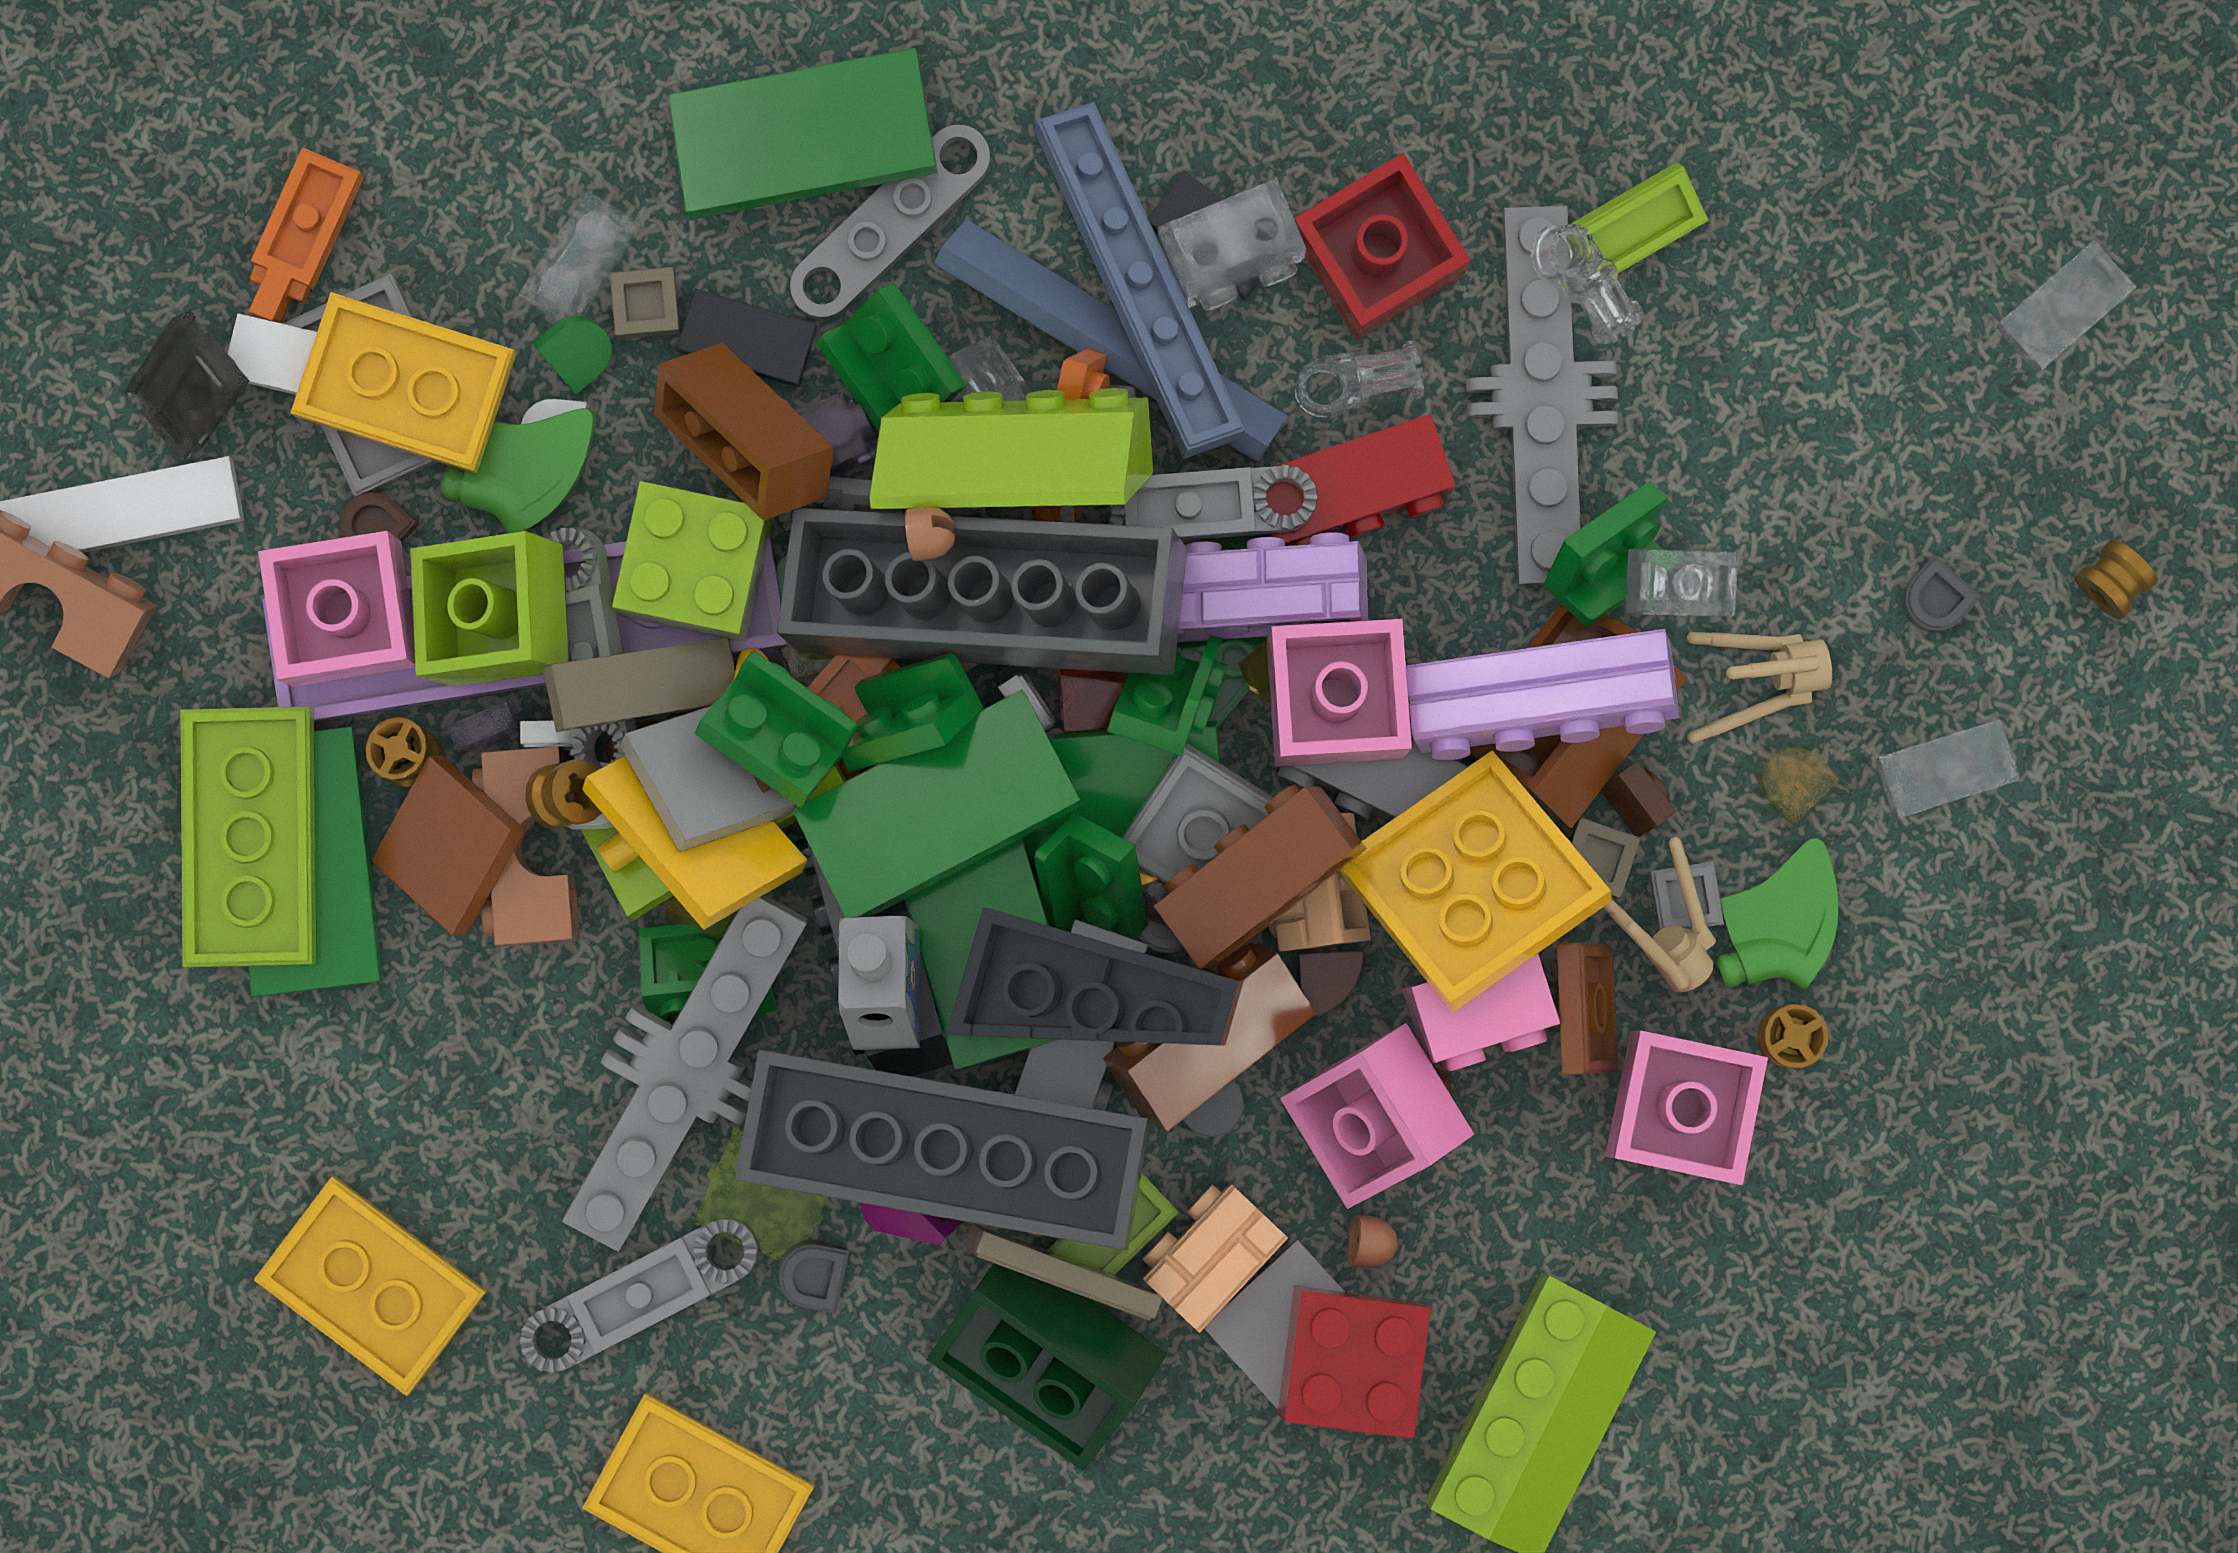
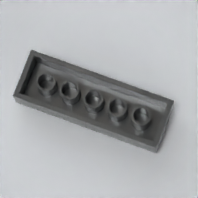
[777,508,1187,675]
[734,1050,1151,1250]

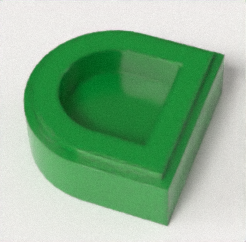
[532,315,612,395]

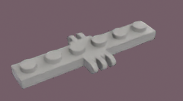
[1466,206,1619,586]
[562,894,808,1252]

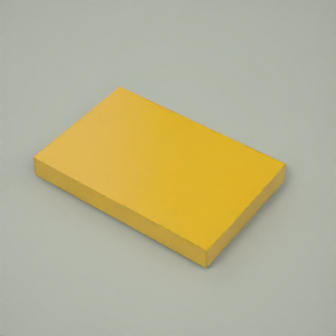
[290,292,517,474]
[582,755,807,930]
[254,1176,487,1396]
[582,1392,815,1553]

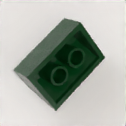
[926,1263,1167,1471]

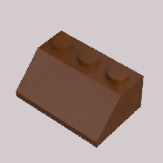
[1468,604,1687,829]

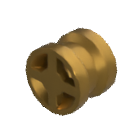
[2075,539,2158,620]
[366,717,444,790]
[525,759,602,829]
[1757,1004,1828,1068]

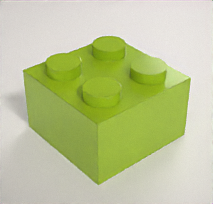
[612,481,773,642]
[410,531,569,687]

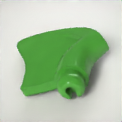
[441,408,596,534]
[1715,838,1839,991]

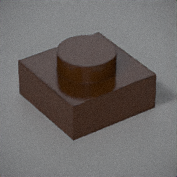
[1601,761,1676,837]

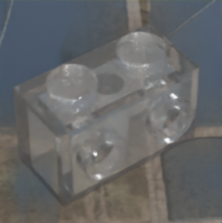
[1157,178,1306,311]

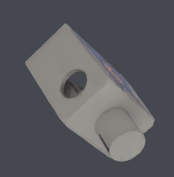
[838,916,919,1050]

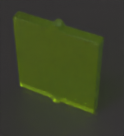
[693,1126,827,1261]

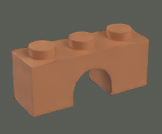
[0,510,158,679]
[472,746,580,947]

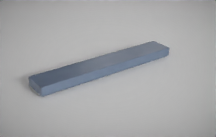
[1034,102,1245,459]
[934,219,1288,462]

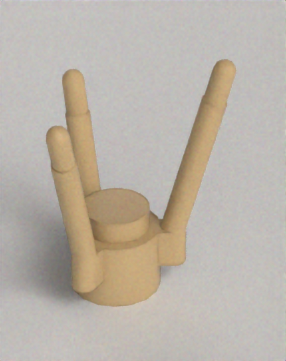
[1686,632,1832,743]
[1603,837,1716,992]

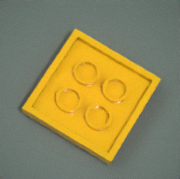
[1339,750,1612,1013]

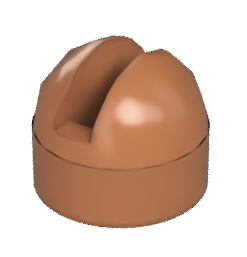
[905,507,955,561]
[1347,1214,1398,1268]

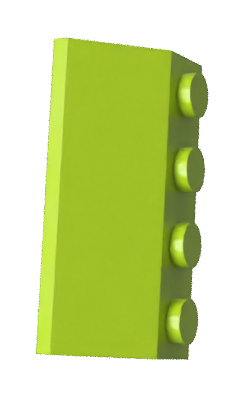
[870,388,1153,509]
[1425,1272,1656,1553]

